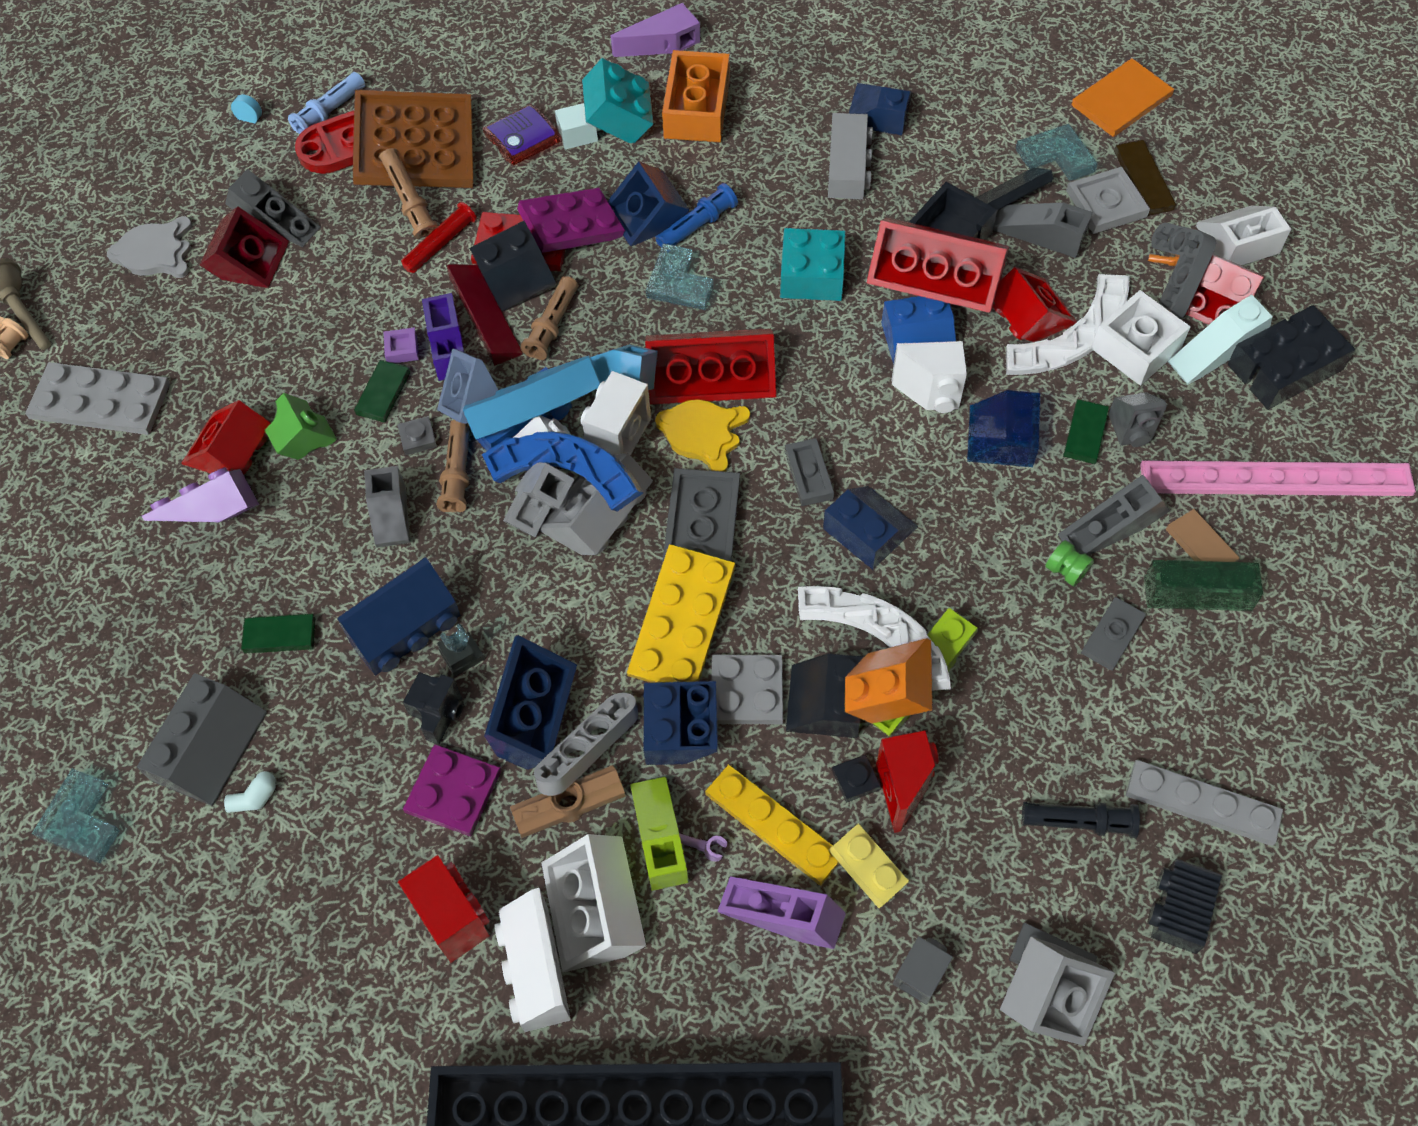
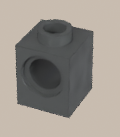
[893,936,953,1005]

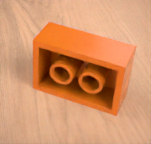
[662,50,730,142]

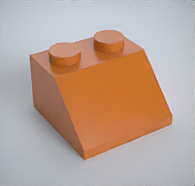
[845,638,932,723]

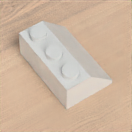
[542,834,646,972]
[495,888,571,1032]

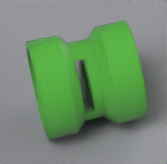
[1045,540,1094,587]

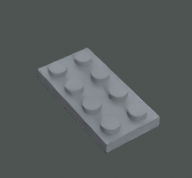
[25,362,170,435]

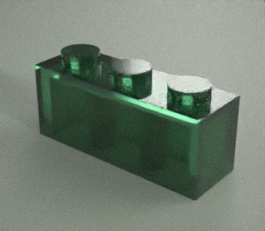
[1144,560,1263,611]

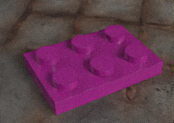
[517,188,625,253]

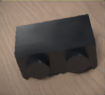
[1147,859,1222,954]

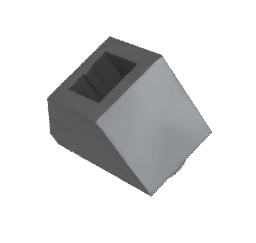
[364,466,410,548]

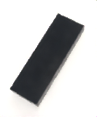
[976,167,1054,210]

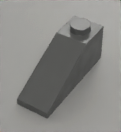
[1058,475,1170,556]

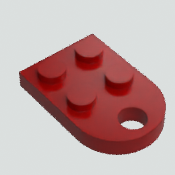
[295,110,354,174]

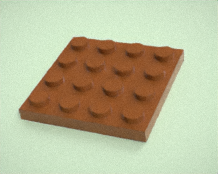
[353,90,473,188]

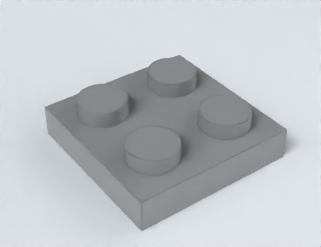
[1066,167,1150,234]
[711,655,783,724]

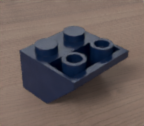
[643,681,717,765]

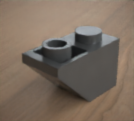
[1108,392,1167,447]

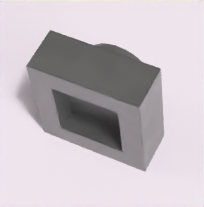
[397,416,437,455]

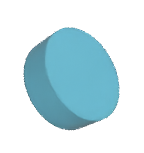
[231,94,262,123]

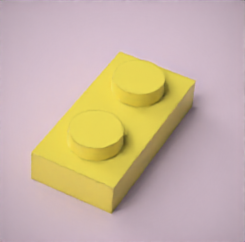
[829,823,909,908]

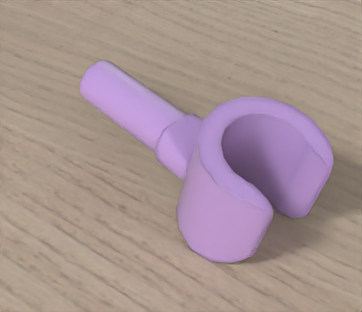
[679,833,727,862]

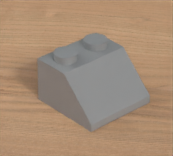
[1000,937,1115,1046]

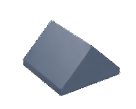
[437,349,498,424]

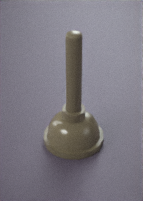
[0,258,51,350]

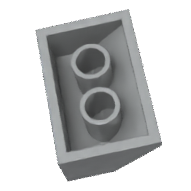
[539,453,653,555]

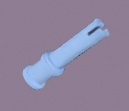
[288,72,365,134]

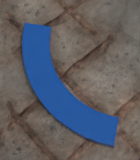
[482,432,643,512]

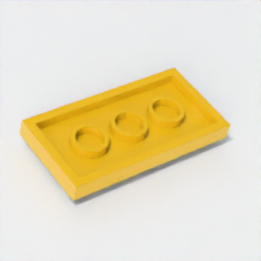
[627,544,735,683]

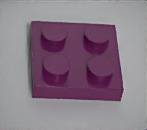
[403,744,501,837]

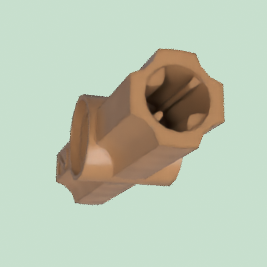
[510,765,626,838]

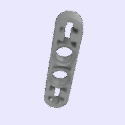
[534,693,638,796]

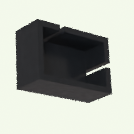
[909,181,997,240]
[1227,305,1356,410]

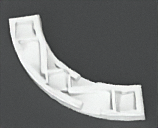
[1006,274,1129,375]
[798,586,951,691]

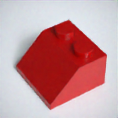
[993,267,1077,342]
[181,400,271,475]
[876,730,939,833]

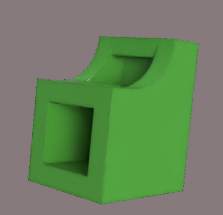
[265,393,337,460]

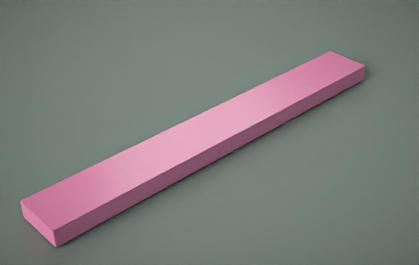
[1140,461,1416,496]

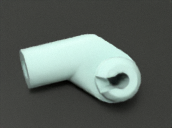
[224,771,276,813]

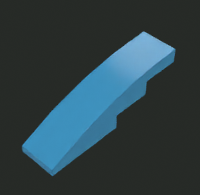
[463,355,600,439]

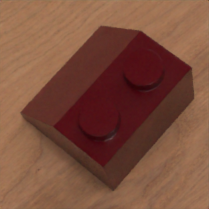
[199,206,289,288]

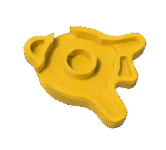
[655,400,750,472]

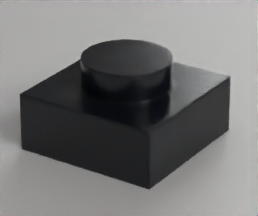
[832,754,881,803]

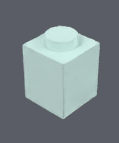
[555,103,601,149]

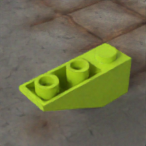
[630,777,688,891]

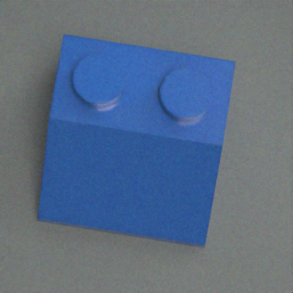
[881,296,956,365]

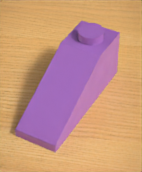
[718,876,846,949]

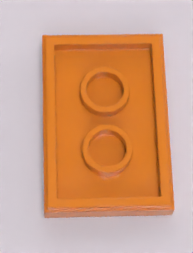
[1071,58,1174,137]

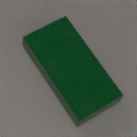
[354,360,410,423]
[1063,399,1109,464]
[241,614,316,654]

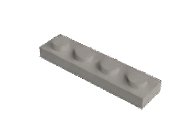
[1125,760,1283,846]

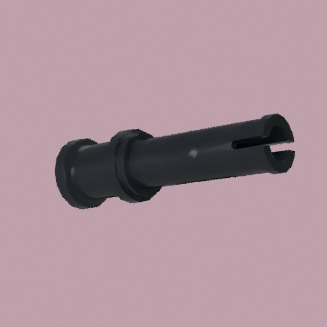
[1022,801,1140,839]

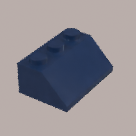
[337,557,461,676]
[484,635,577,770]

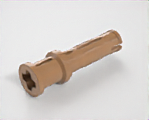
[379,148,438,239]
[521,276,579,360]
[436,420,470,512]

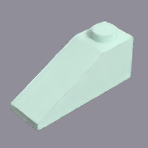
[1168,295,1273,385]

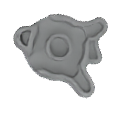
[107,216,192,278]

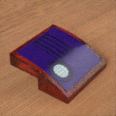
[482,104,563,166]

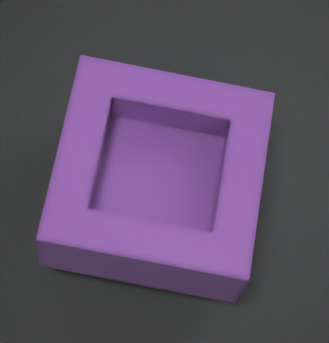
[383,328,419,363]

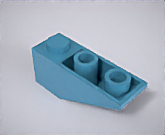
[591,344,658,390]

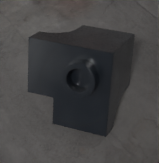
[403,672,464,745]

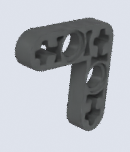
[1151,223,1216,319]

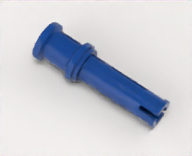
[655,183,738,252]

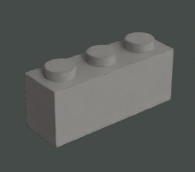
[828,113,873,199]

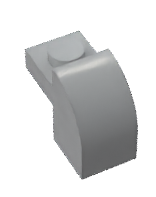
[503,462,574,537]

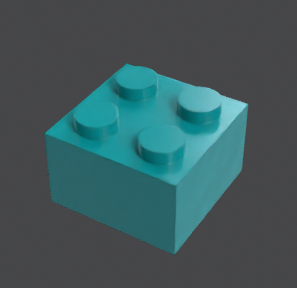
[582,58,653,143]
[780,228,845,301]

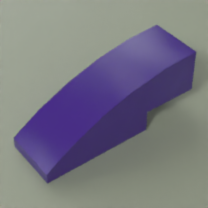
[422,293,465,381]

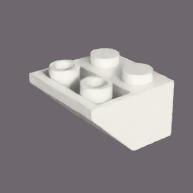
[1196,206,1291,265]

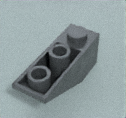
[225,169,320,247]
[993,202,1093,258]

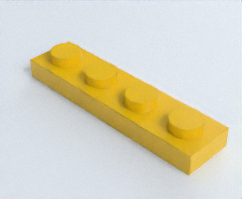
[705,764,839,886]

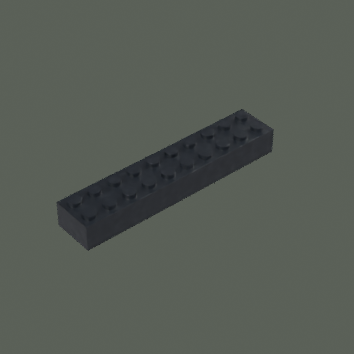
[426,1062,844,1126]

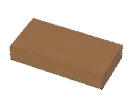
[1166,509,1240,579]

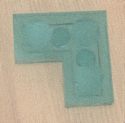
[1015,124,1098,181]
[646,244,713,310]
[32,768,120,864]

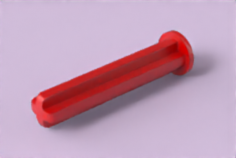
[401,202,477,273]

